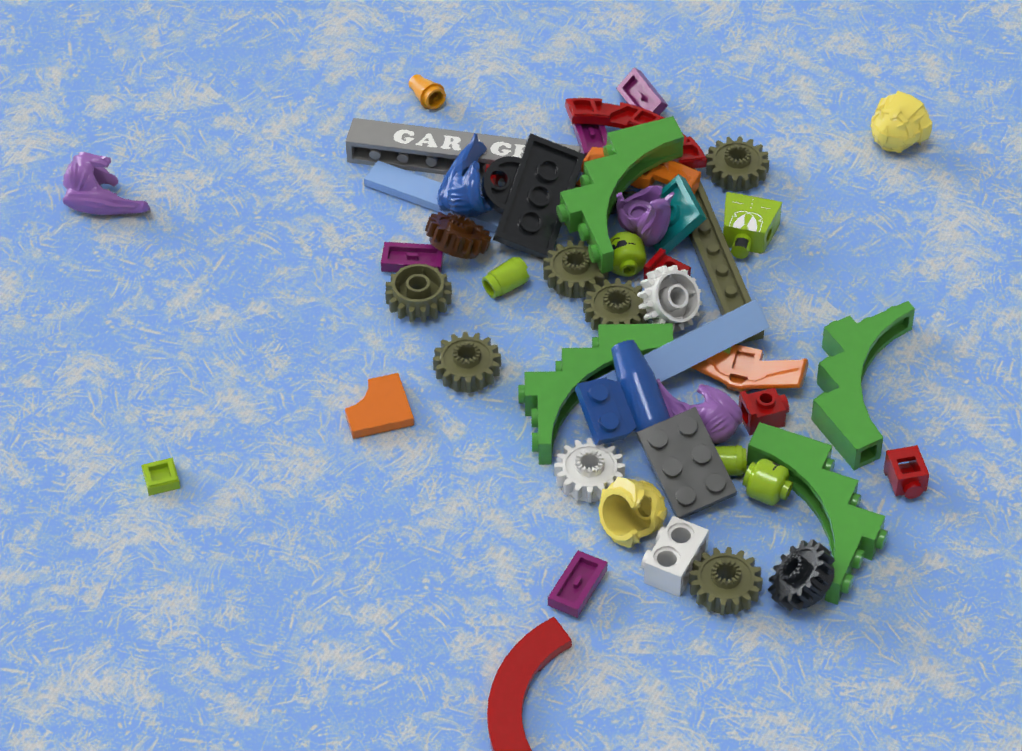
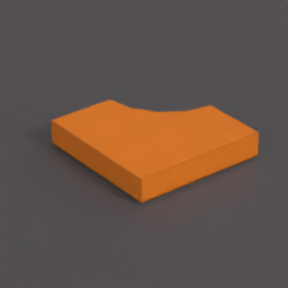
[345,373,414,439]

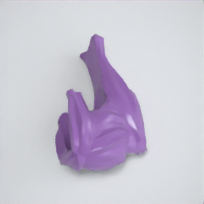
[63,152,150,215]
[616,185,675,247]
[656,379,742,444]

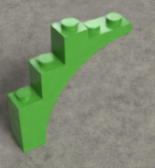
[556,116,684,274]
[811,301,915,470]
[518,323,674,465]
[747,422,888,605]

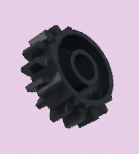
[768,539,835,611]

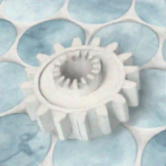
[637,265,702,333]
[554,438,625,503]

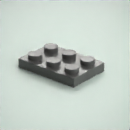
[637,407,737,519]

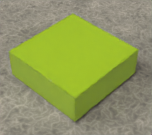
[141,457,180,496]

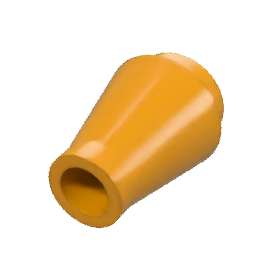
[409,74,446,109]

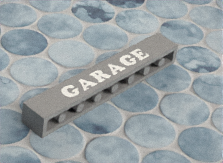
[345,118,581,188]

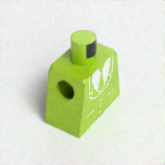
[723,192,782,259]

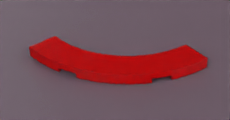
[565,98,707,168]
[487,617,572,751]

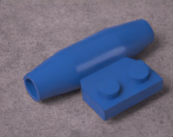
[575,340,670,446]

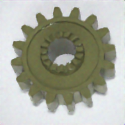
[706,136,769,192]
[543,240,609,298]
[385,264,452,322]
[583,278,648,331]
[433,332,501,393]
[689,547,763,615]

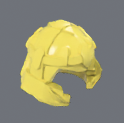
[870,91,932,153]
[598,477,667,548]

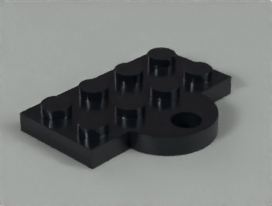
[481,133,585,259]

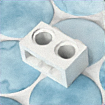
[641,516,709,597]

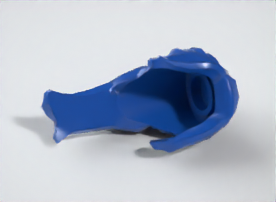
[437,133,500,218]

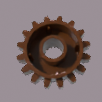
[425,212,492,259]

